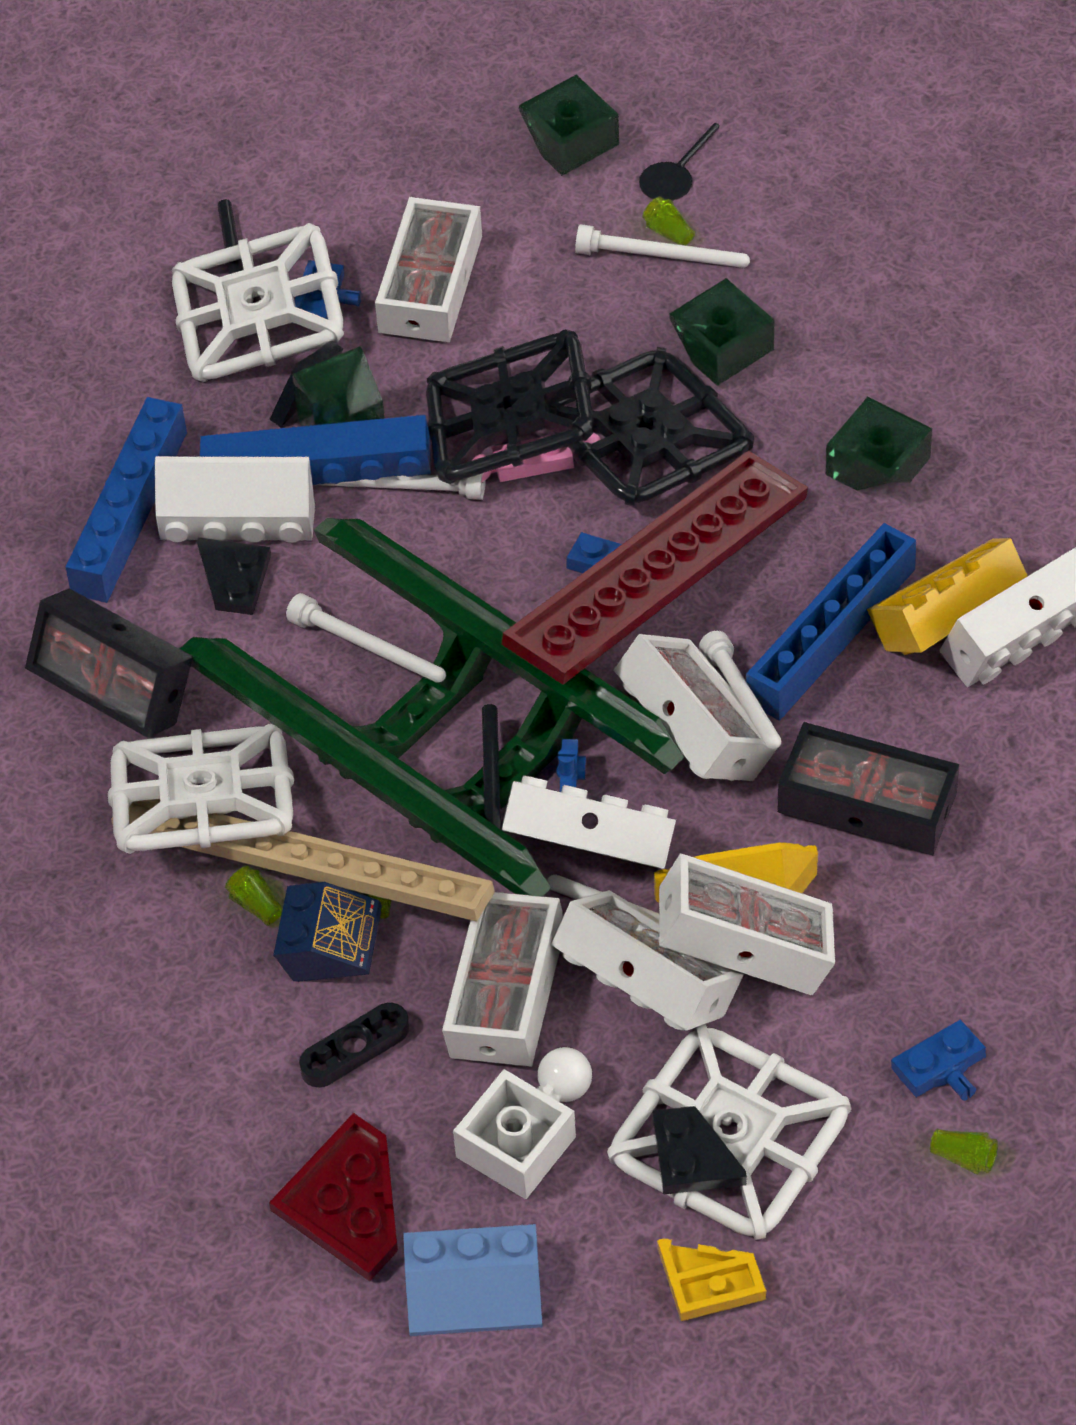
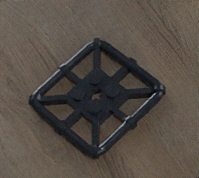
[426,329,593,484]
[548,347,755,506]

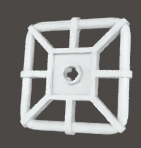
[172,223,344,382]
[108,724,294,854]
[607,1024,852,1240]

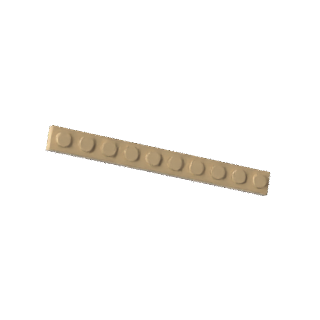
[111,799,495,921]

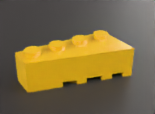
[867,538,1028,655]

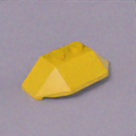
[654,842,818,902]

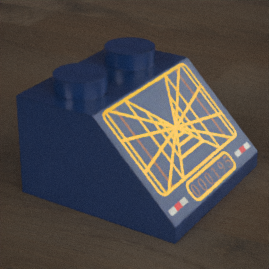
[273,882,382,982]

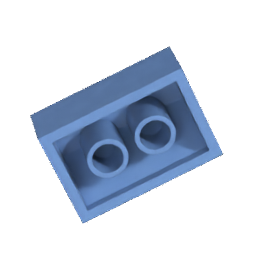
[404,1224,542,1336]

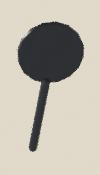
[639,123,719,201]

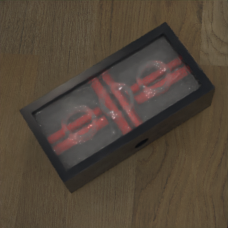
[25,588,193,738]
[777,722,960,856]

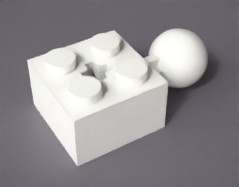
[453,1047,592,1199]

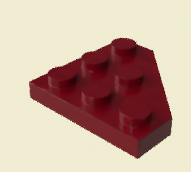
[269,1112,398,1281]

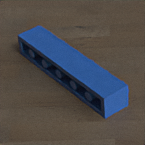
[65,397,187,603]
[200,415,431,485]
[746,523,916,721]

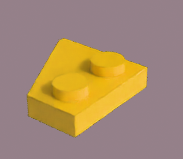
[657,1238,766,1321]

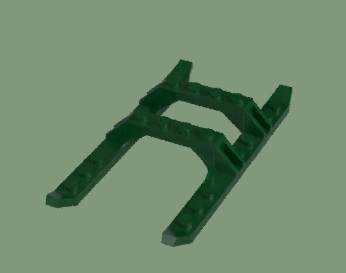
[179,518,684,897]

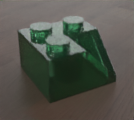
[519,74,619,176]
[669,278,775,386]
[292,346,385,426]
[825,396,932,491]

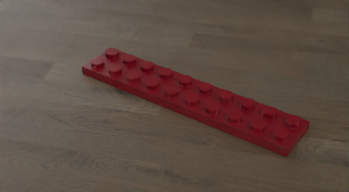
[502,451,808,685]

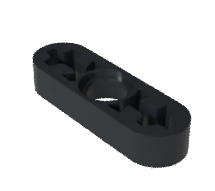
[299,1002,409,1088]

